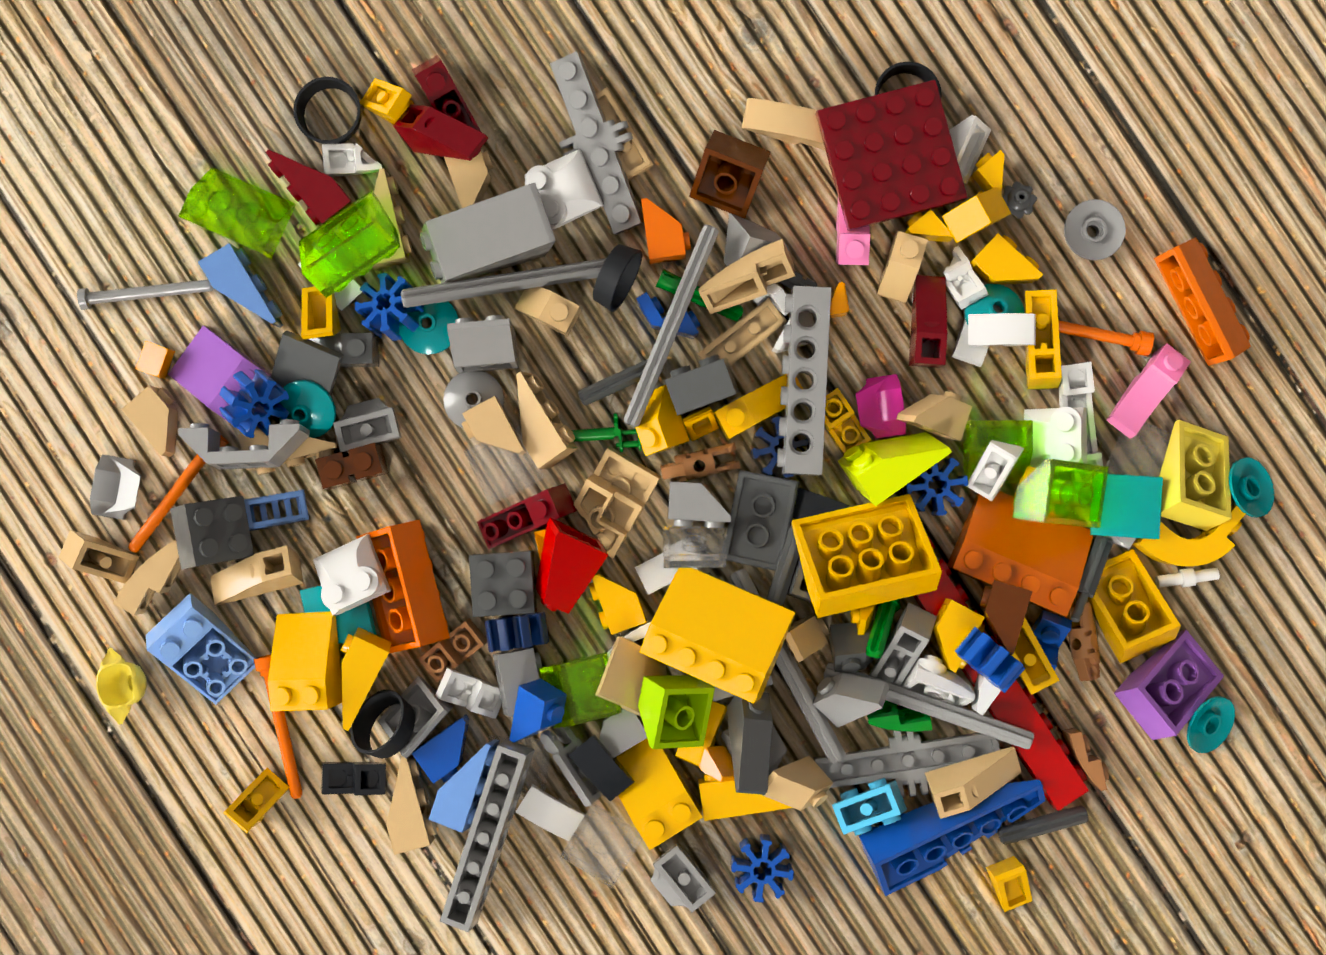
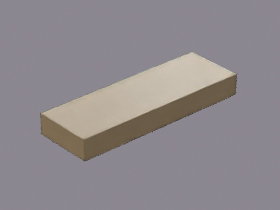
[596,87,654,181]
[697,298,787,367]

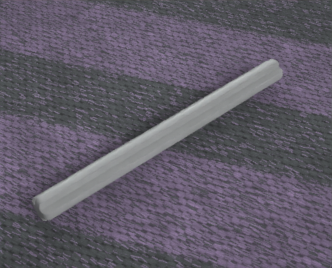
[624,224,719,427]
[401,258,607,308]
[730,569,846,764]
[824,662,1034,749]

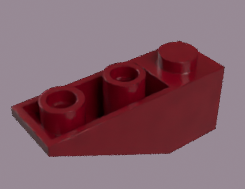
[412,55,481,132]
[393,104,488,161]
[265,150,356,229]
[908,275,948,368]
[477,483,577,550]

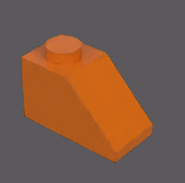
[641,198,691,264]

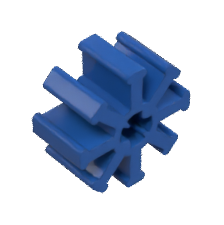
[355,273,424,341]
[219,369,289,438]
[902,458,969,516]
[954,627,1025,693]
[730,834,794,903]

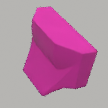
[855,374,906,439]

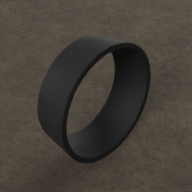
[875,62,942,98]
[293,77,361,144]
[593,244,642,312]
[351,690,415,759]

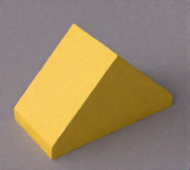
[942,187,1011,243]
[301,284,341,339]
[986,856,1032,912]

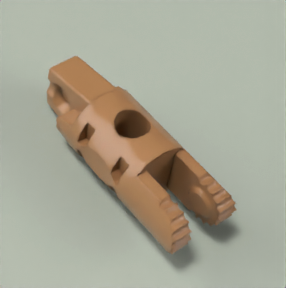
[660,442,740,482]
[1065,601,1100,681]

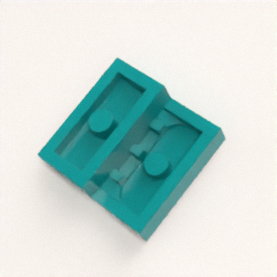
[1090,474,1163,539]
[299,585,377,644]

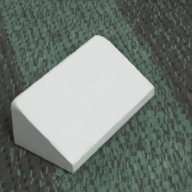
[967,440,1024,501]
[635,539,703,595]

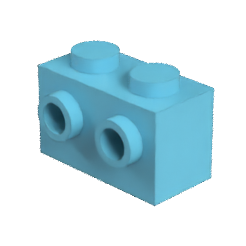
[832,778,907,836]

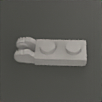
[540,721,603,807]

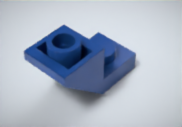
[636,292,701,339]
[1031,610,1072,670]

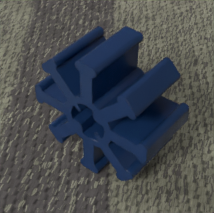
[751,416,809,479]
[485,612,549,652]

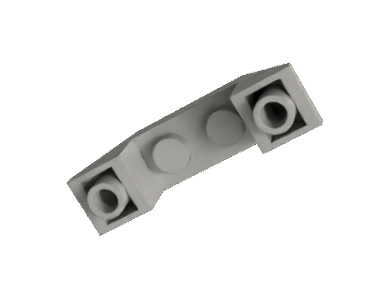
[178,419,310,470]

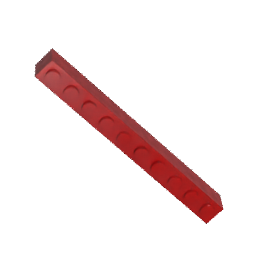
[913,537,1089,811]

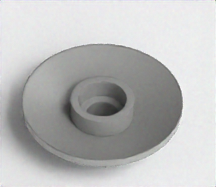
[1064,199,1126,260]
[444,371,504,428]

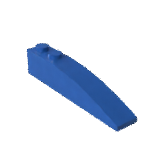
[859,780,1046,896]

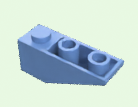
[198,243,283,328]
[428,739,500,833]

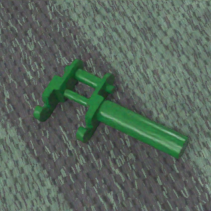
[571,413,642,452]

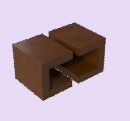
[315,443,389,490]

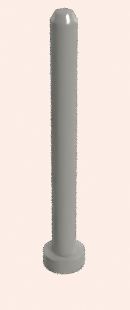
[77,280,214,310]

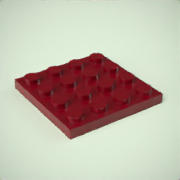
[815,80,968,231]

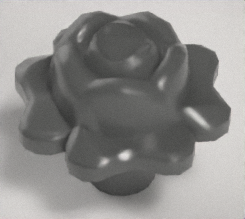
[1003,181,1037,219]

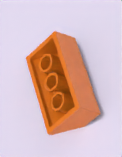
[1154,237,1251,366]
[356,519,450,653]

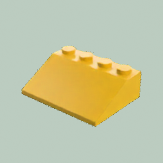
[792,494,942,618]
[639,563,796,704]

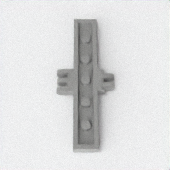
[550,51,644,235]
[814,730,1000,798]

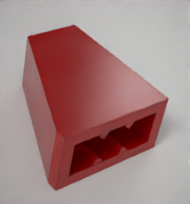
[536,517,608,614]

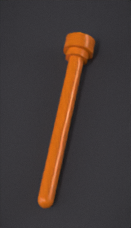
[1058,320,1154,357]
[128,435,229,553]
[253,654,303,799]

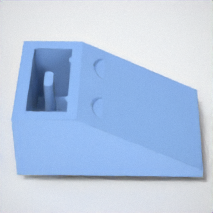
[146,593,256,705]

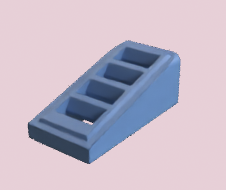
[244,490,309,531]

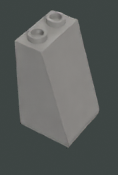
[420,183,556,283]

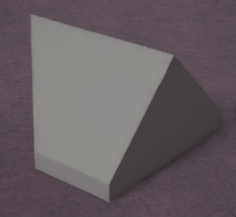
[724,213,790,267]

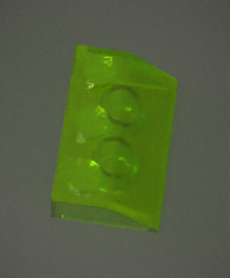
[178,167,296,259]
[299,190,400,298]
[1012,458,1109,528]

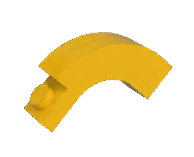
[1132,506,1246,566]

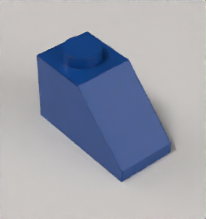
[509,679,567,743]
[412,714,469,784]

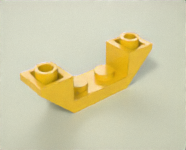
[905,150,1005,242]

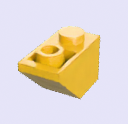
[970,233,1043,285]
[589,573,647,635]
[933,598,985,673]

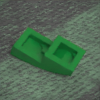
[867,700,932,732]

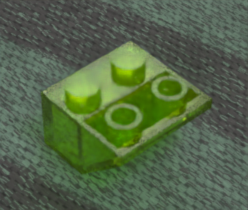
[964,420,1033,483]
[539,652,622,728]

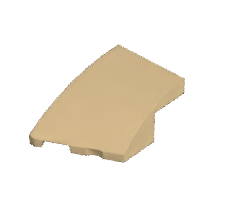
[573,446,662,559]
[595,636,667,716]

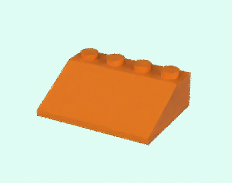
[947,491,1093,617]

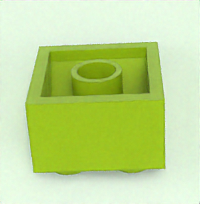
[638,675,715,749]

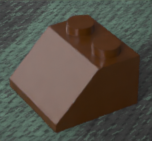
[689,130,771,219]
[979,580,1032,656]

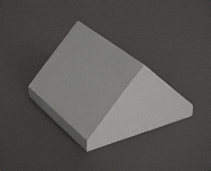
[378,676,454,759]

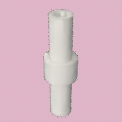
[1155,568,1220,588]

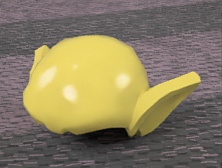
[96,648,147,724]

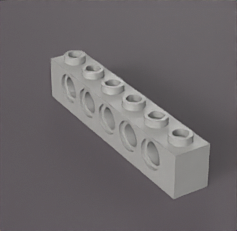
[777,286,831,476]
[440,739,535,932]

